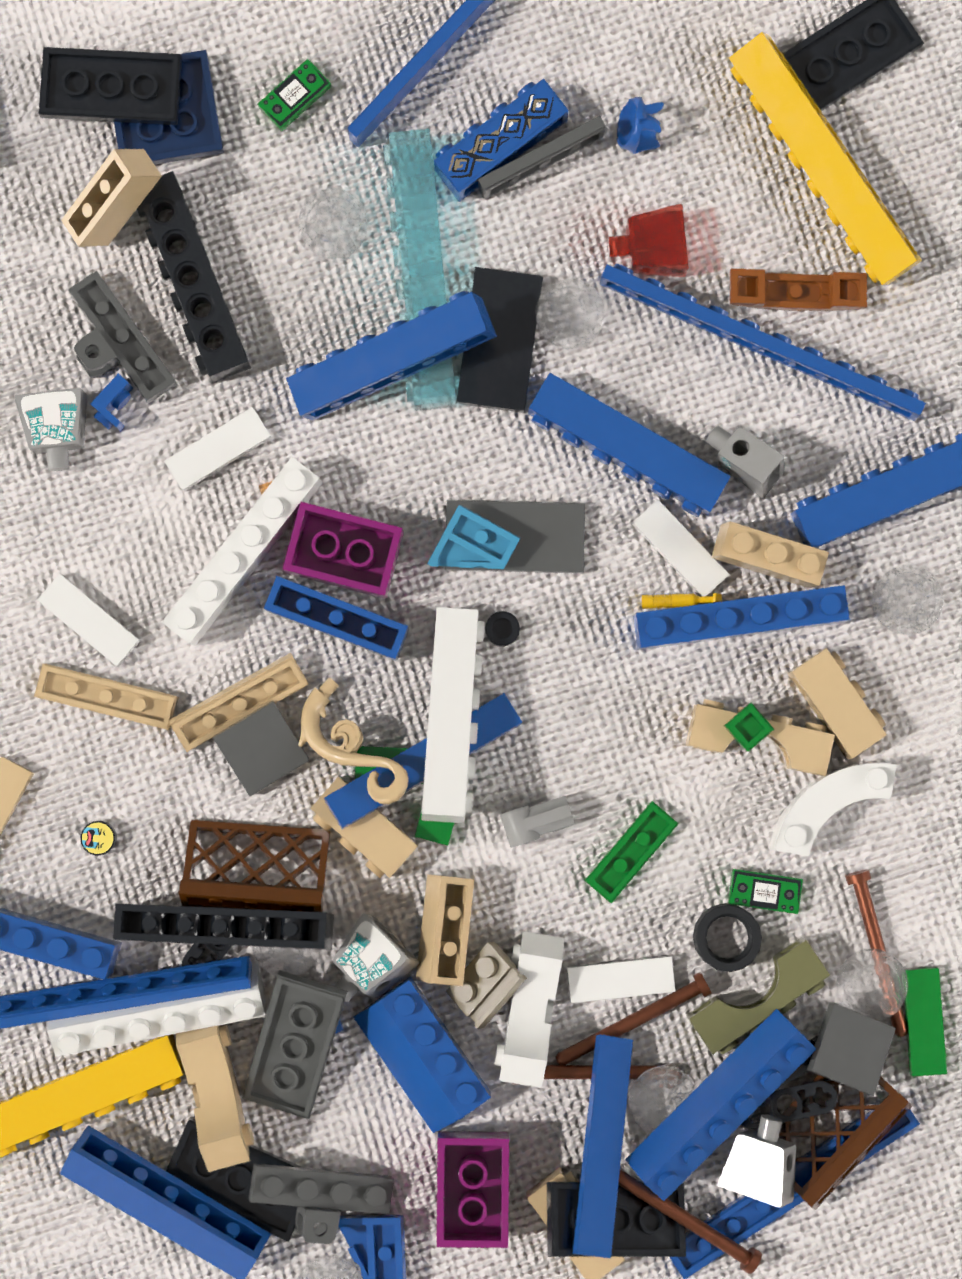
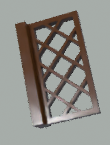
[179,820,330,912]
[779,1075,912,1210]

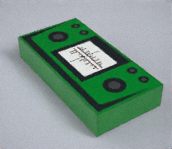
[257,59,332,132]
[727,869,803,914]

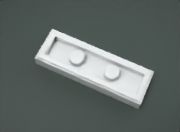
[165,407,272,491]
[632,499,729,596]
[37,573,141,667]
[567,956,676,1003]

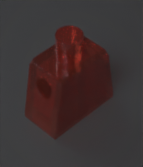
[607,204,689,277]

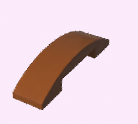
[730,268,867,311]

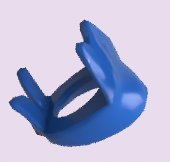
[617,97,664,154]

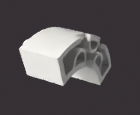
[769,763,897,857]
[495,931,565,1088]

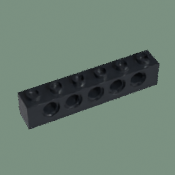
[137,171,251,383]
[113,903,334,950]

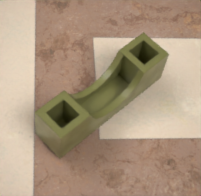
[686,937,830,1055]

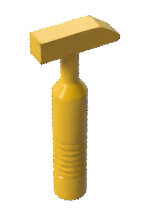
[642,593,722,609]

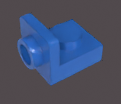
[90,373,133,432]

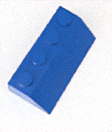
[353,976,491,1133]

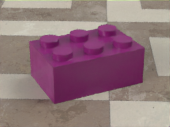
[283,502,404,599]
[436,1131,509,1248]

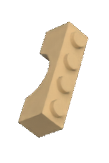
[685,699,835,776]

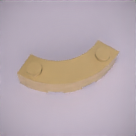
[176,1025,254,1172]

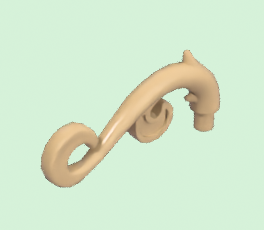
[298,677,409,804]

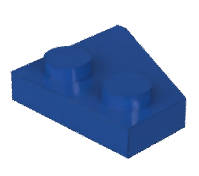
[338,1215,406,1279]

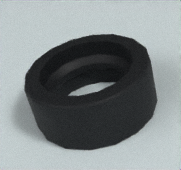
[693,903,762,972]

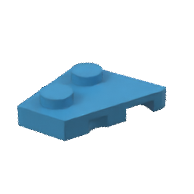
[427,505,521,569]

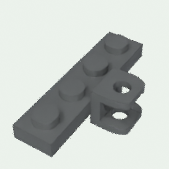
[68,271,177,404]
[249,1163,394,1244]

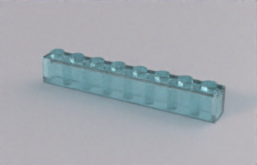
[383,129,456,411]

